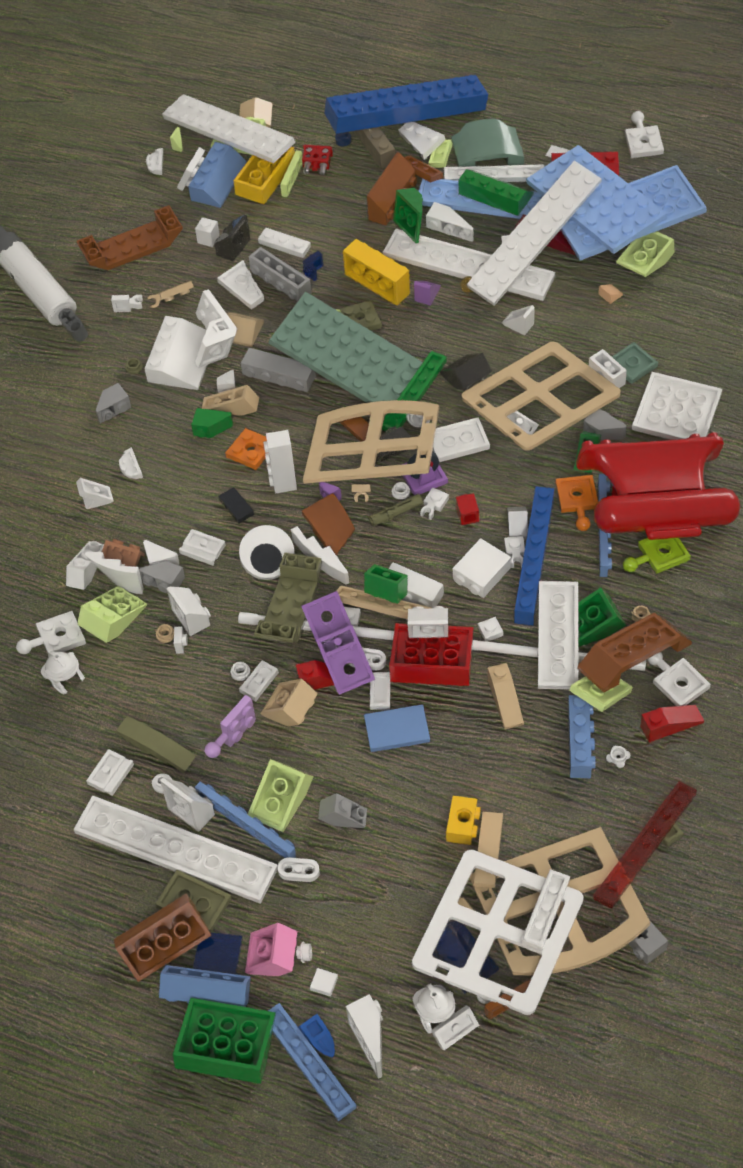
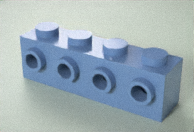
[568,695,595,778]
[159,965,251,1007]

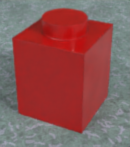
[456,493,479,525]

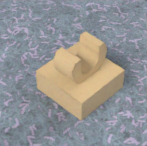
[352,484,371,502]

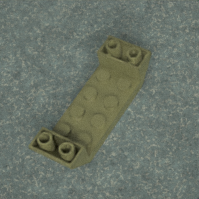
[254,553,322,643]

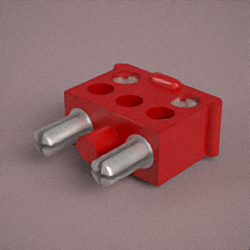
[302,145,333,175]

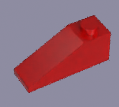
[640,705,704,742]

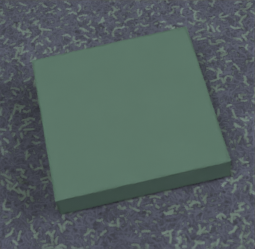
[612,342,658,384]

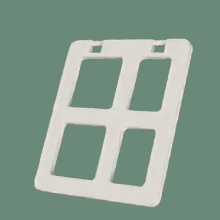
[412,850,583,1015]

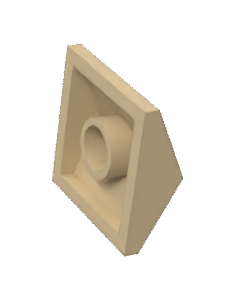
[239,97,272,128]

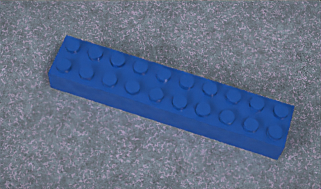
[324,75,488,134]

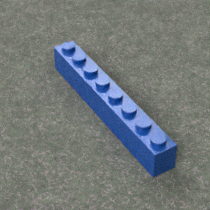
[514,486,554,626]

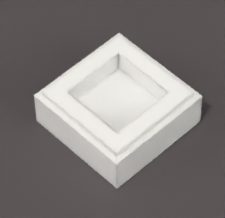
[310,968,338,997]

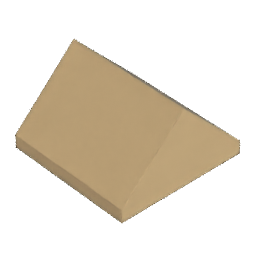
[226,312,264,347]

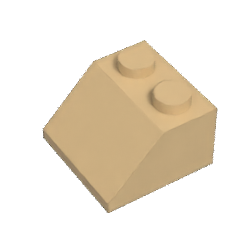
[260,679,318,726]

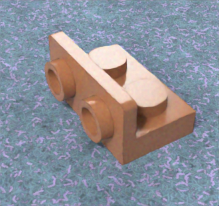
[102,539,145,567]

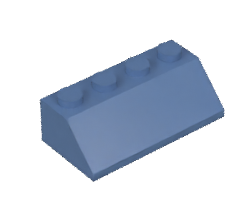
[188,142,247,208]

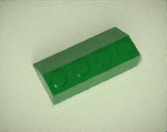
[458,169,534,216]

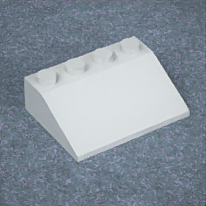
[145,316,207,390]

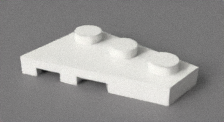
[217,260,264,310]

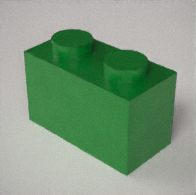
[364,564,408,604]

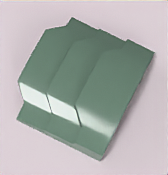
[451,119,524,167]

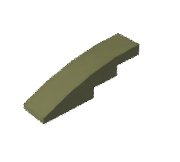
[115,716,196,773]

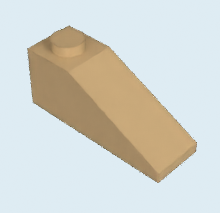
[202,385,259,416]
[488,663,524,729]

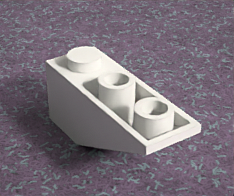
[426,202,473,242]
[66,541,104,590]

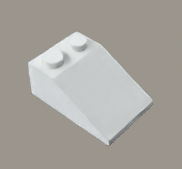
[160,778,215,832]
[346,994,383,1079]

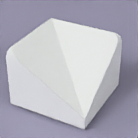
[217,370,236,393]

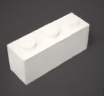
[389,562,444,608]

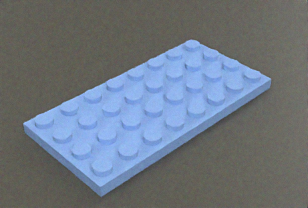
[526,145,667,254]
[560,165,707,260]

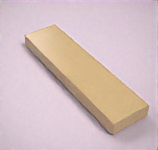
[474,812,503,888]

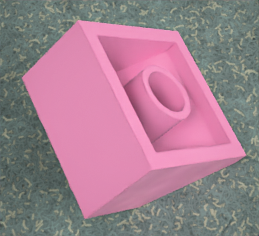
[245,923,297,976]

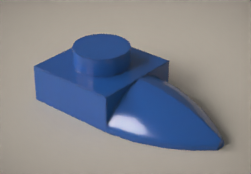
[298,1014,335,1057]

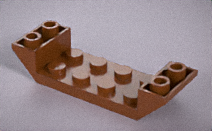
[76,205,183,270]
[577,613,692,692]

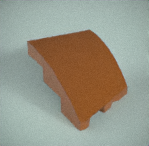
[302,493,355,556]

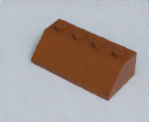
[367,152,417,226]
[114,893,211,982]

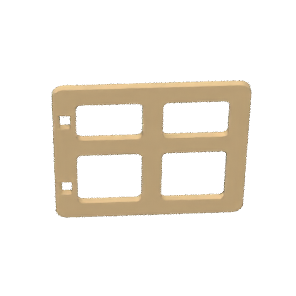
[462,342,620,450]

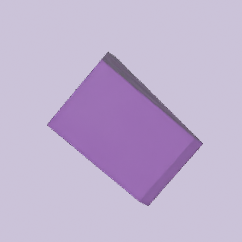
[414,281,441,306]

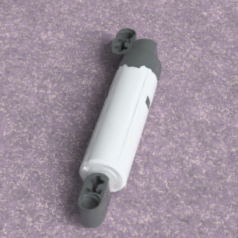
[0,225,88,342]

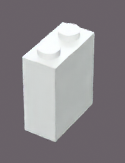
[453,538,511,598]

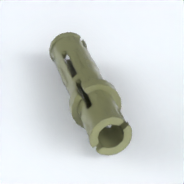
[369,494,423,527]

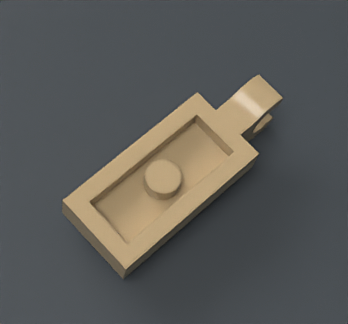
[147,281,194,308]

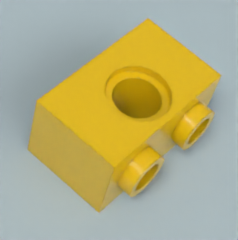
[446,796,481,845]

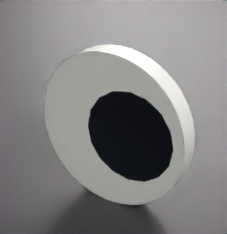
[239,525,294,580]

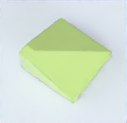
[170,127,183,152]

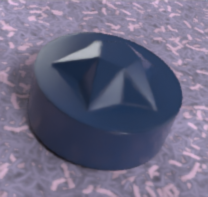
[335,132,352,147]

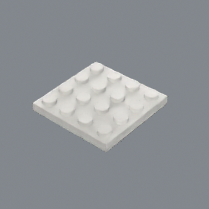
[632,372,722,440]

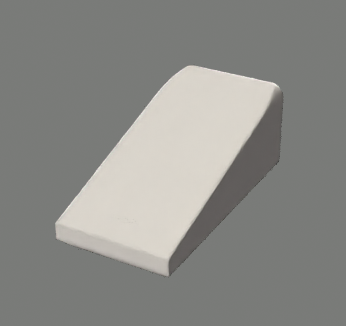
[507,411,539,435]

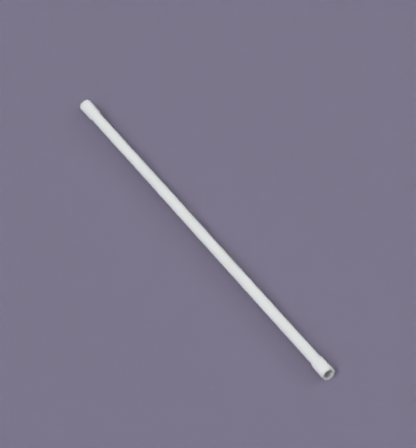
[238,612,646,671]

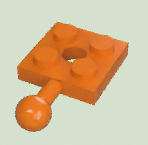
[225,428,269,470]
[555,475,598,531]

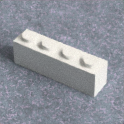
[263,430,297,493]

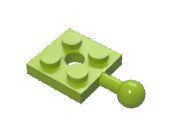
[623,538,691,574]

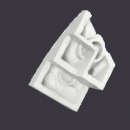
[85,551,144,595]

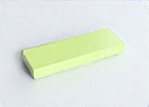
[280,150,303,197]

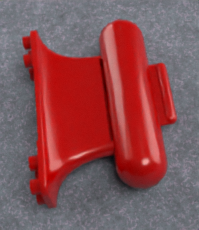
[576,432,740,540]

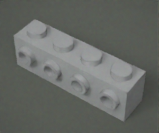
[249,247,312,302]
[241,348,316,392]

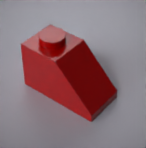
[296,660,334,690]

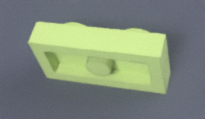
[428,140,453,168]

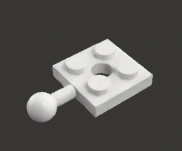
[625,111,664,158]
[16,611,86,654]
[647,652,711,706]

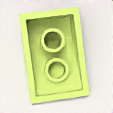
[616,231,674,277]
[247,759,314,832]

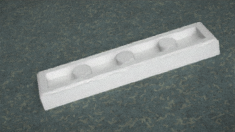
[521,869,570,951]

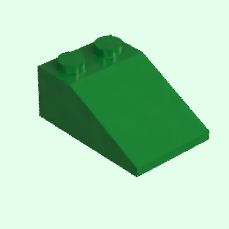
[393,188,423,243]
[578,588,626,647]

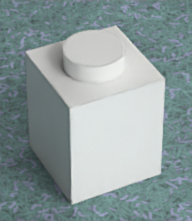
[195,217,220,247]

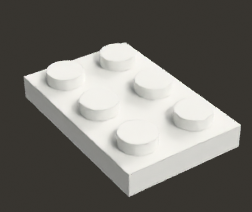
[433,417,490,462]

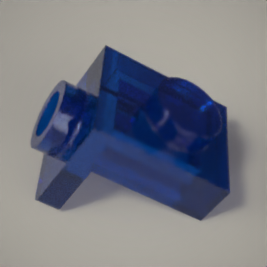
[303,251,324,281]

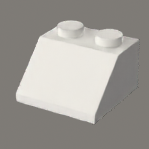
[167,586,211,636]
[408,606,448,638]

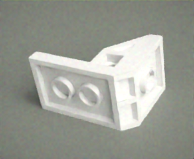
[195,289,237,368]

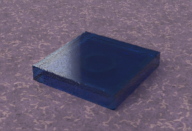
[193,932,243,974]

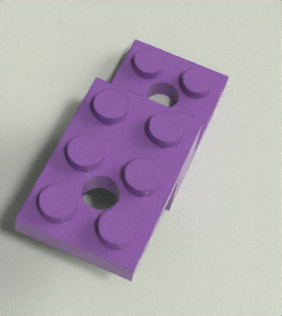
[301,591,375,695]

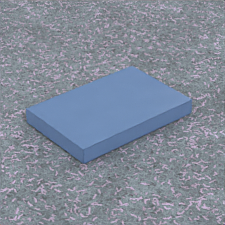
[364,705,430,752]

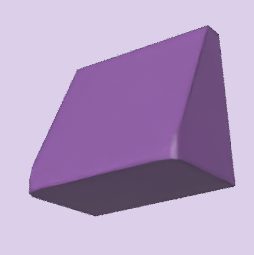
[319,482,342,501]

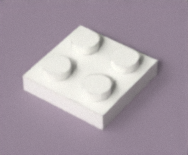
[177,147,205,191]

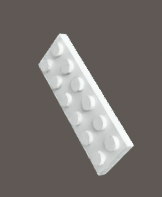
[538,581,578,689]

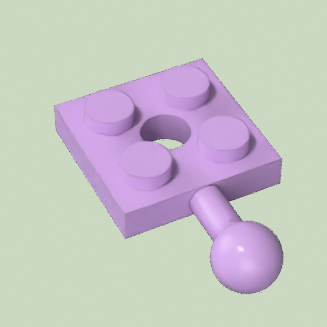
[205,695,256,758]

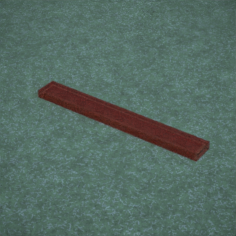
[593,781,697,909]

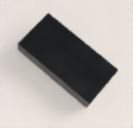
[218,487,254,524]

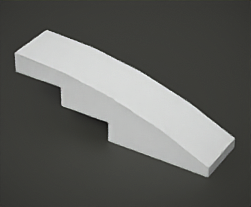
[291,526,349,584]

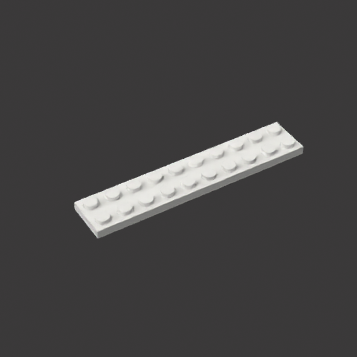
[162,94,295,163]
[467,161,602,306]
[383,229,555,301]
[73,796,278,904]

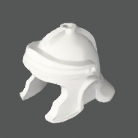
[41,651,85,695]
[413,984,455,1034]

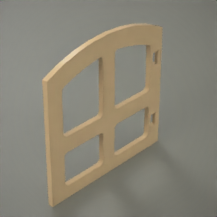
[303,400,439,483]
[469,827,650,975]

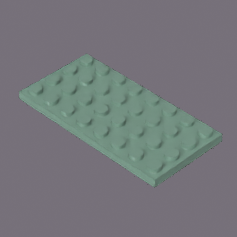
[269,292,423,415]

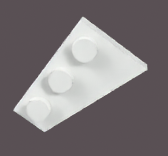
[398,122,446,160]

